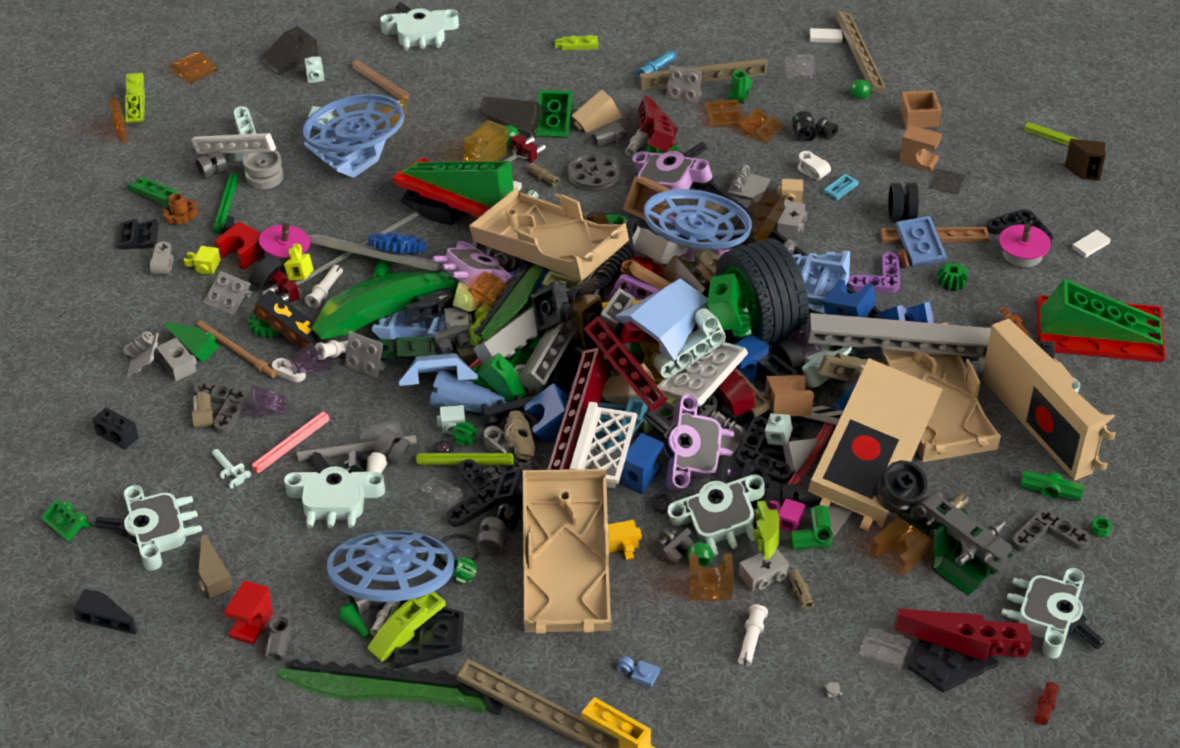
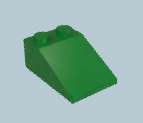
[535,90,574,138]

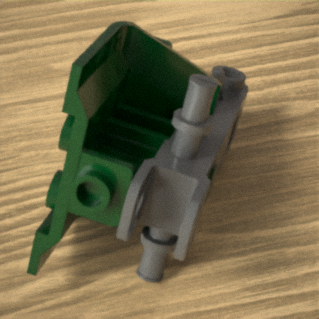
[897,491,1014,596]

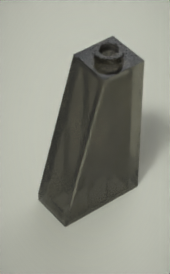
[479,96,544,140]

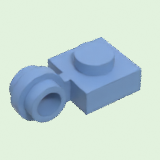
[617,657,660,688]

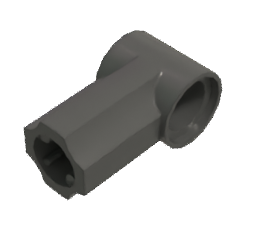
[592,122,628,147]
[265,616,291,662]

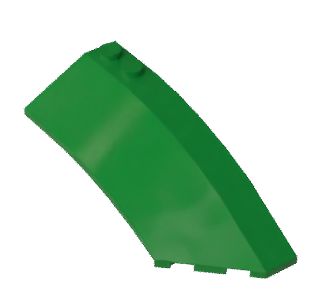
[312,269,457,339]

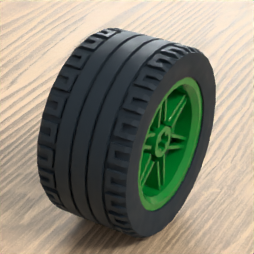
[716,238,809,345]

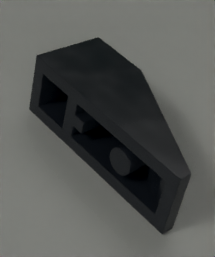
[73,589,137,635]

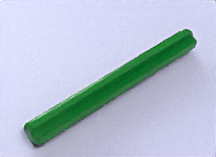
[212,173,239,234]

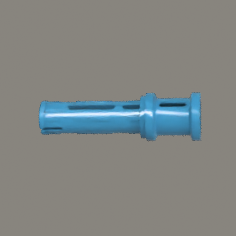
[636,50,676,79]

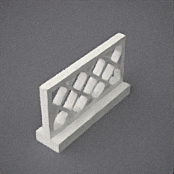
[570,402,637,484]

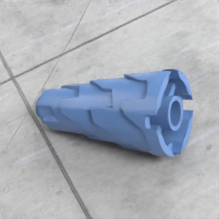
[430,369,508,414]

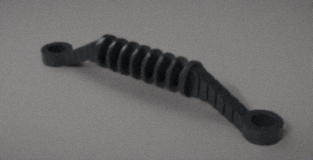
[567,217,638,305]

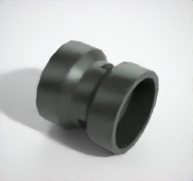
[816,117,839,139]

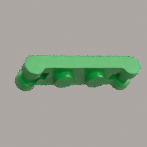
[127,176,179,208]

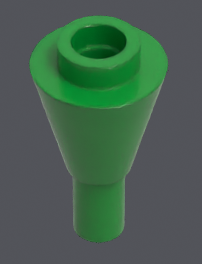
[338,604,371,639]

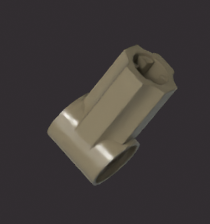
[192,392,214,428]

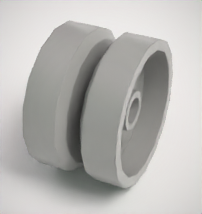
[243,150,283,190]

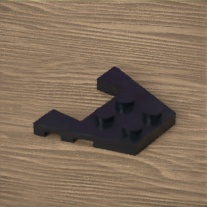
[394,600,464,668]
[907,639,1000,693]

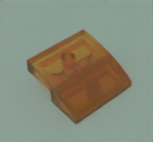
[171,51,217,84]
[109,97,128,144]
[705,99,744,127]
[737,107,785,144]
[468,271,516,308]

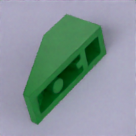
[164,322,220,362]
[477,353,528,402]

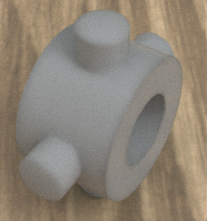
[824,682,842,698]

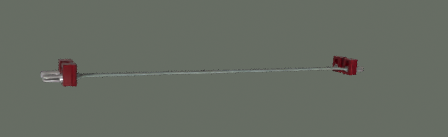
[262,134,546,303]

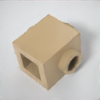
[778,179,803,203]

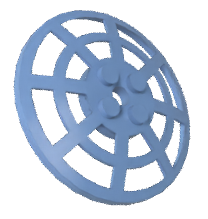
[303,94,405,152]
[644,189,752,249]
[327,530,454,602]

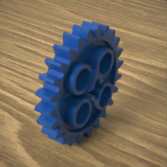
[368,232,427,254]

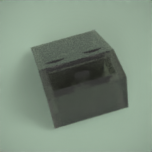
[260,26,319,75]

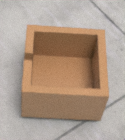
[900,90,942,129]
[623,177,671,223]

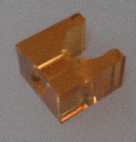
[870,516,931,577]
[688,554,734,601]

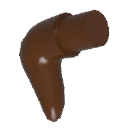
[897,249,910,268]

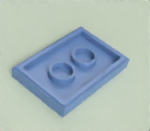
[895,216,947,267]

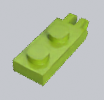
[555,35,598,50]

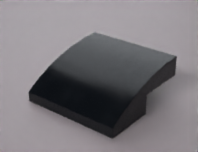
[117,219,159,250]

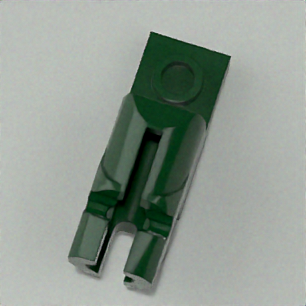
[375,337,435,359]

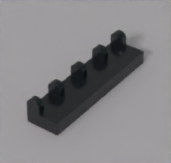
[481,389,540,426]

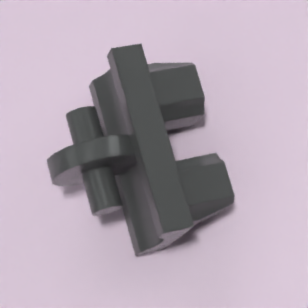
[434,322,469,354]
[657,528,694,566]

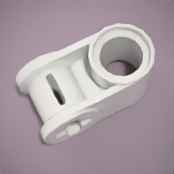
[798,151,831,181]

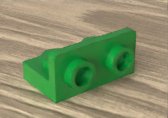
[40,499,91,542]

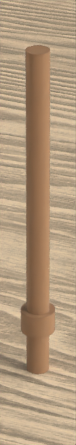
[197,320,277,378]

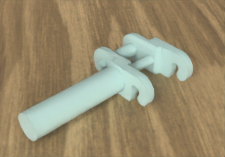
[212,449,251,489]

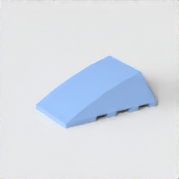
[304,132,386,178]
[793,251,850,314]
[615,279,708,361]
[372,309,445,347]
[399,353,478,386]

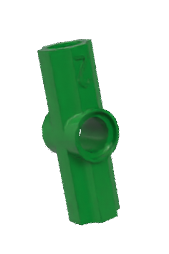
[1020,470,1085,502]

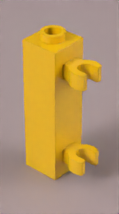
[608,520,642,560]

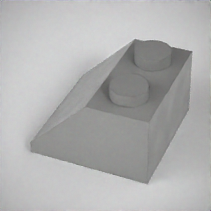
[634,228,689,266]

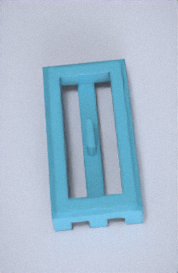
[823,174,859,201]

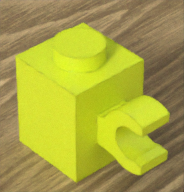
[284,244,314,280]
[184,246,220,275]

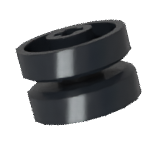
[888,183,919,222]
[874,460,928,514]

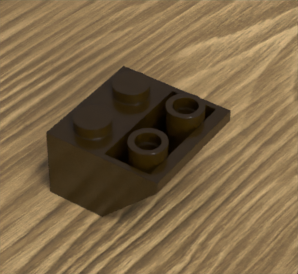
[1065,139,1106,181]

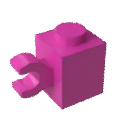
[768,498,805,532]

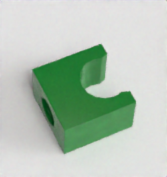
[707,274,745,330]

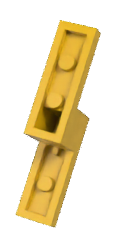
[581,697,655,748]

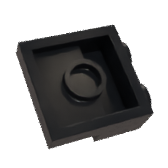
[531,282,568,332]

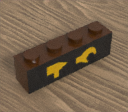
[253,290,328,356]

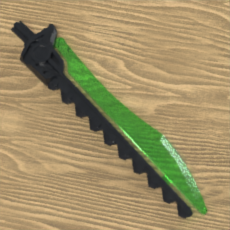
[474,260,545,341]
[278,659,528,715]

